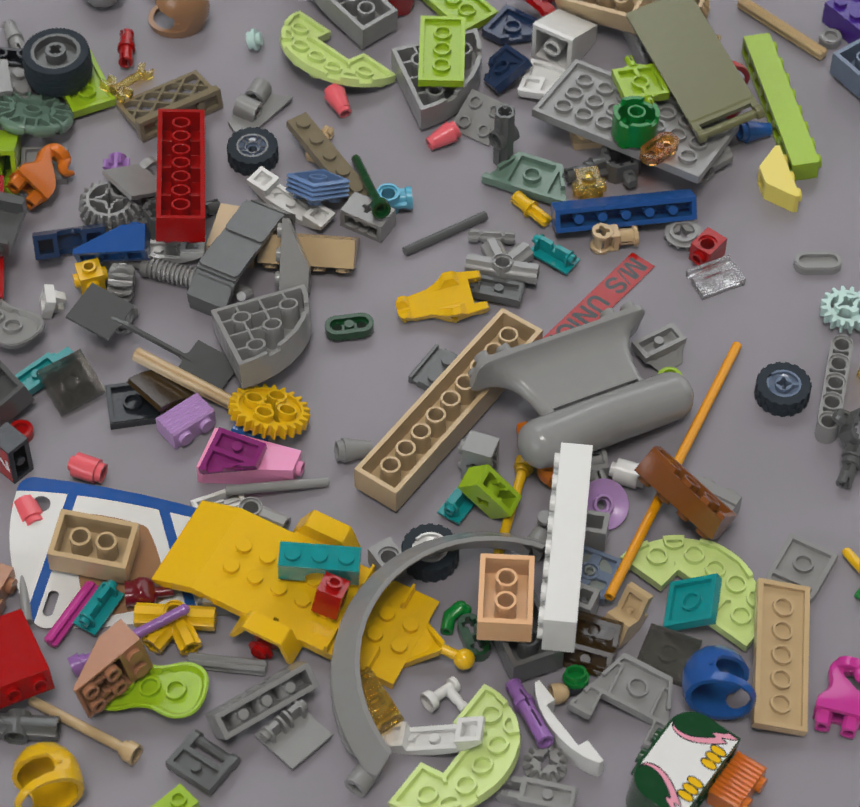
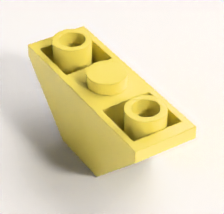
[757,145,802,212]

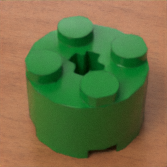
[611,96,660,149]

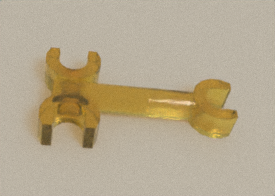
[99,62,155,104]

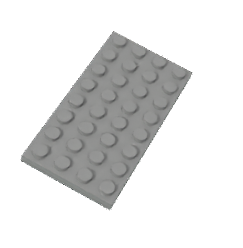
[532,59,739,184]

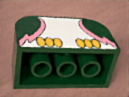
[626,712,741,807]

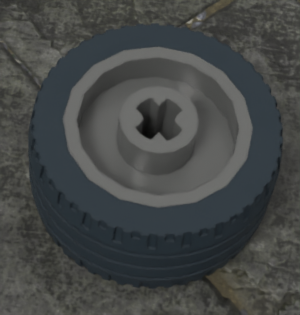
[22,28,92,97]

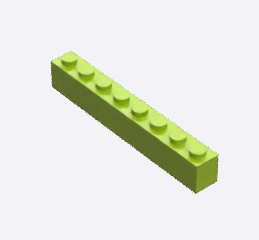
[741,33,822,181]

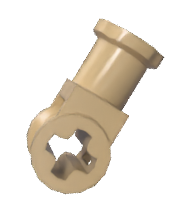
[590,223,639,255]

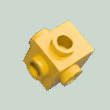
[72,258,108,295]

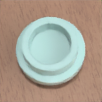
[246,28,263,51]

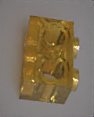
[360,667,404,735]

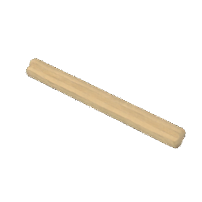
[737,0,828,60]
[132,348,232,409]

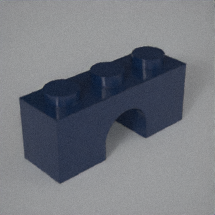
[32,223,106,260]

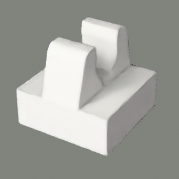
[39,284,67,319]

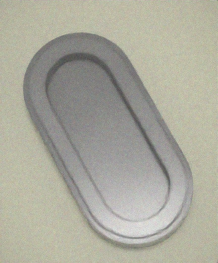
[793,251,842,275]

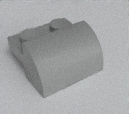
[0,59,32,98]

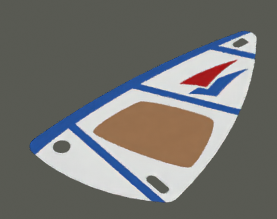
[9,477,203,629]

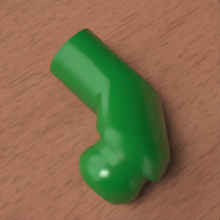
[440,600,472,636]

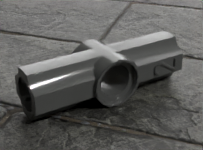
[488,104,520,165]
[0,708,61,745]

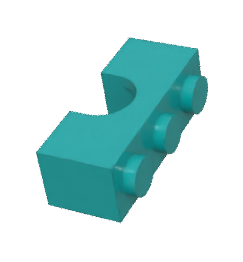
[278,541,361,585]

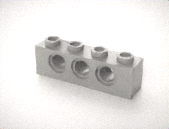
[204,661,320,740]

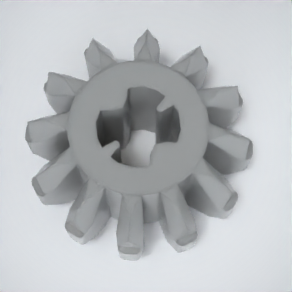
[107,262,136,303]

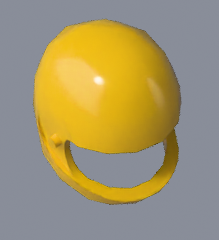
[12,742,84,807]

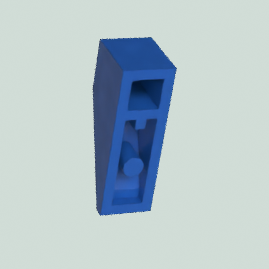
[73,222,150,262]

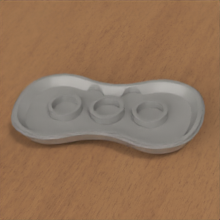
[0,299,44,349]

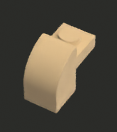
[605,582,654,648]

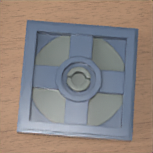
[581,545,622,605]

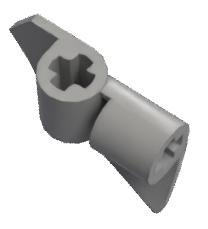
[228,77,292,133]

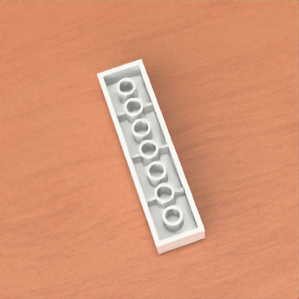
[537,442,593,653]

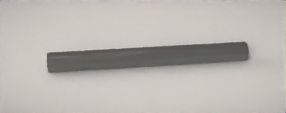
[402,211,488,256]

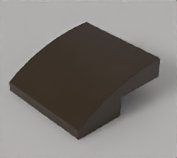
[126,370,195,412]
[563,610,624,676]

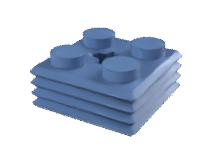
[286,169,350,205]

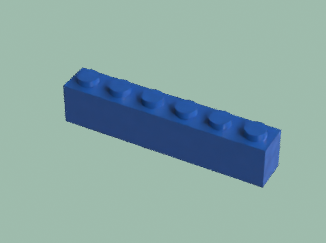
[551,189,697,233]

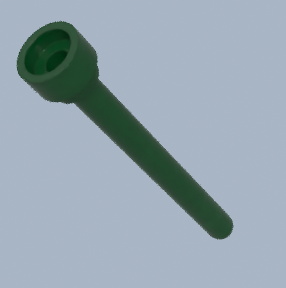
[351,155,391,219]

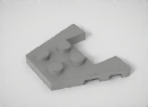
[567,652,673,750]

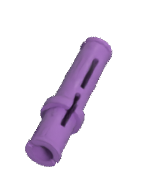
[505,678,554,749]

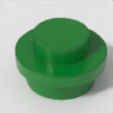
[562,665,590,689]

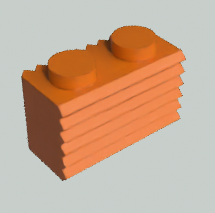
[707,751,768,807]

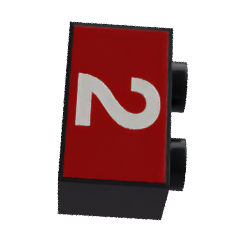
[0,422,34,484]

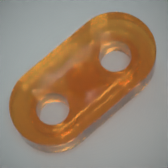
[640,132,679,166]

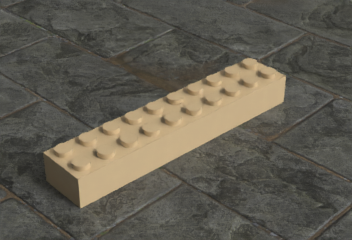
[354,308,543,512]

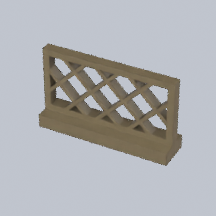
[116,70,223,142]

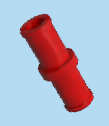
[117,28,135,68]

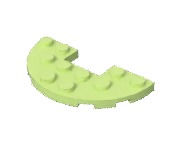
[280,10,396,87]
[620,535,756,652]
[388,684,521,807]

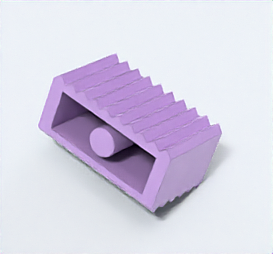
[155,393,216,449]

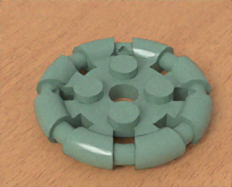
[0,92,74,138]

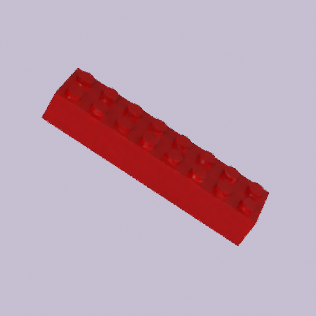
[156,109,205,243]

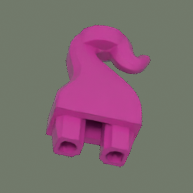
[812,656,860,739]

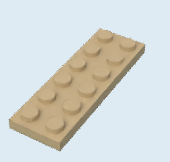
[751,578,810,737]

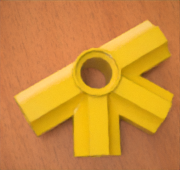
[133,600,217,656]

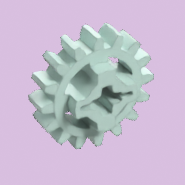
[820,286,860,334]

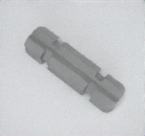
[468,229,515,245]

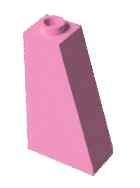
[196,428,305,484]

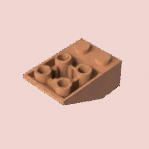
[73,619,153,719]

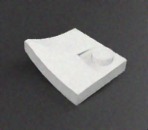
[517,58,566,100]

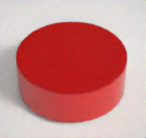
[11,419,34,442]

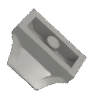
[631,322,687,372]

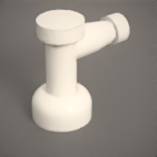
[420,676,468,713]

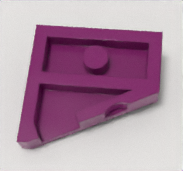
[198,427,267,475]

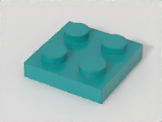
[663,573,722,632]

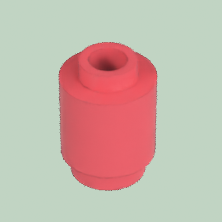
[67,452,108,484]
[11,495,43,526]

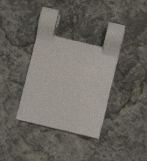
[102,156,157,200]

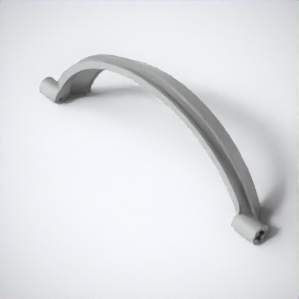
[330,527,547,797]

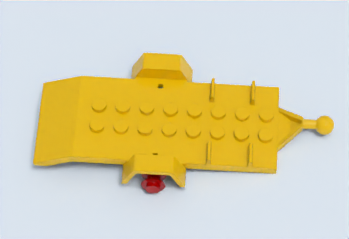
[151,500,475,689]

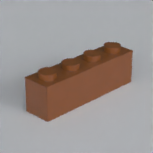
[634,446,738,540]

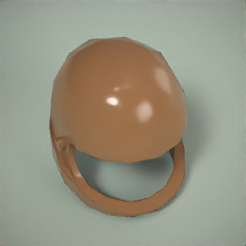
[148,0,210,39]

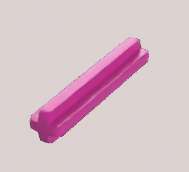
[44,581,98,648]

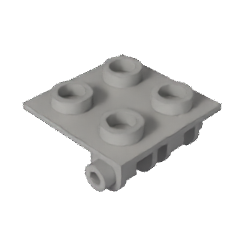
[454,89,506,146]
[255,699,333,770]

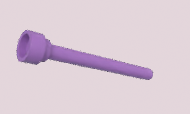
[67,604,190,677]

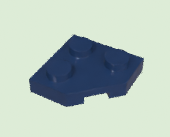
[482,4,539,45]
[484,43,533,94]

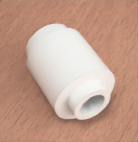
[609,458,644,489]

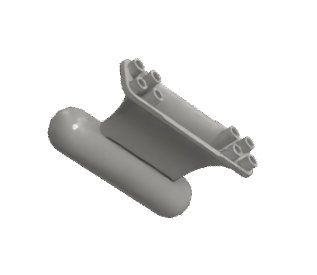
[468,301,694,469]

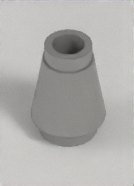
[334,438,373,463]

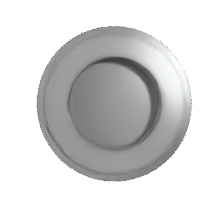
[819,28,842,49]

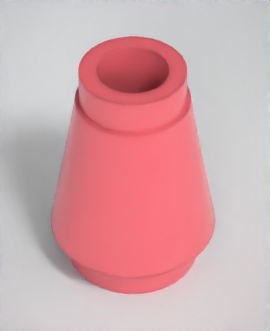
[324,83,352,118]
[425,121,461,151]

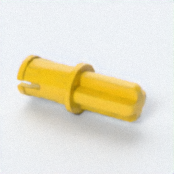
[510,190,552,227]

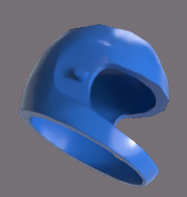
[682,645,757,720]

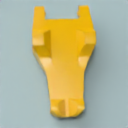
[395,270,490,323]

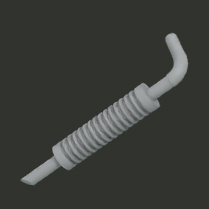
[112,256,254,301]

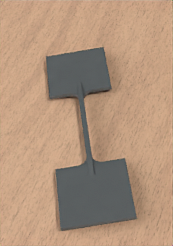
[66,283,234,390]

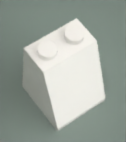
[531,9,597,69]

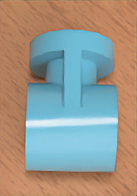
[377,183,413,214]

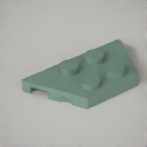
[481,151,567,204]

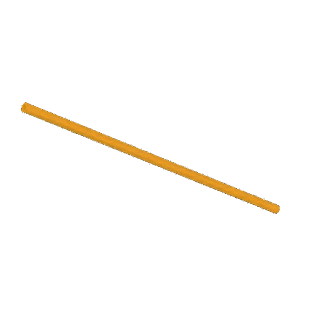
[604,341,742,601]

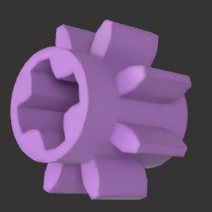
[102,152,131,170]

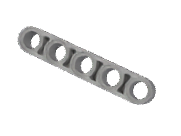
[815,334,853,444]

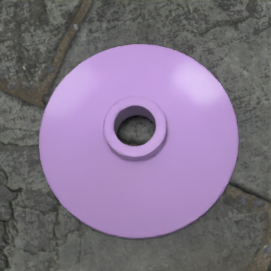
[587,478,629,530]

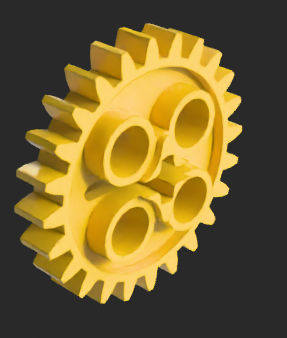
[228,383,311,440]

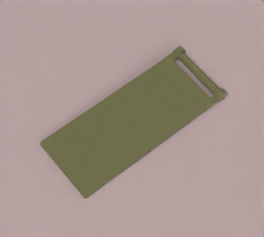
[626,0,765,144]

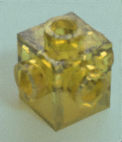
[572,166,607,200]

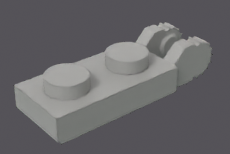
[495,775,578,807]

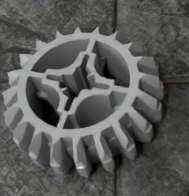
[78,179,143,232]

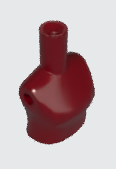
[124,577,174,607]

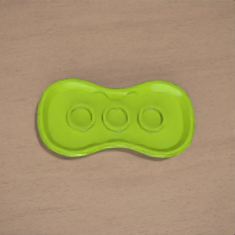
[104,662,209,719]

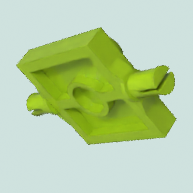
[611,55,670,105]

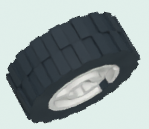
[401,523,459,583]

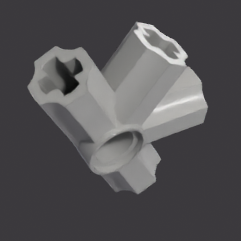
[465,237,540,285]

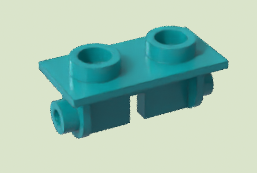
[531,234,581,275]
[437,485,475,525]
[73,579,125,636]

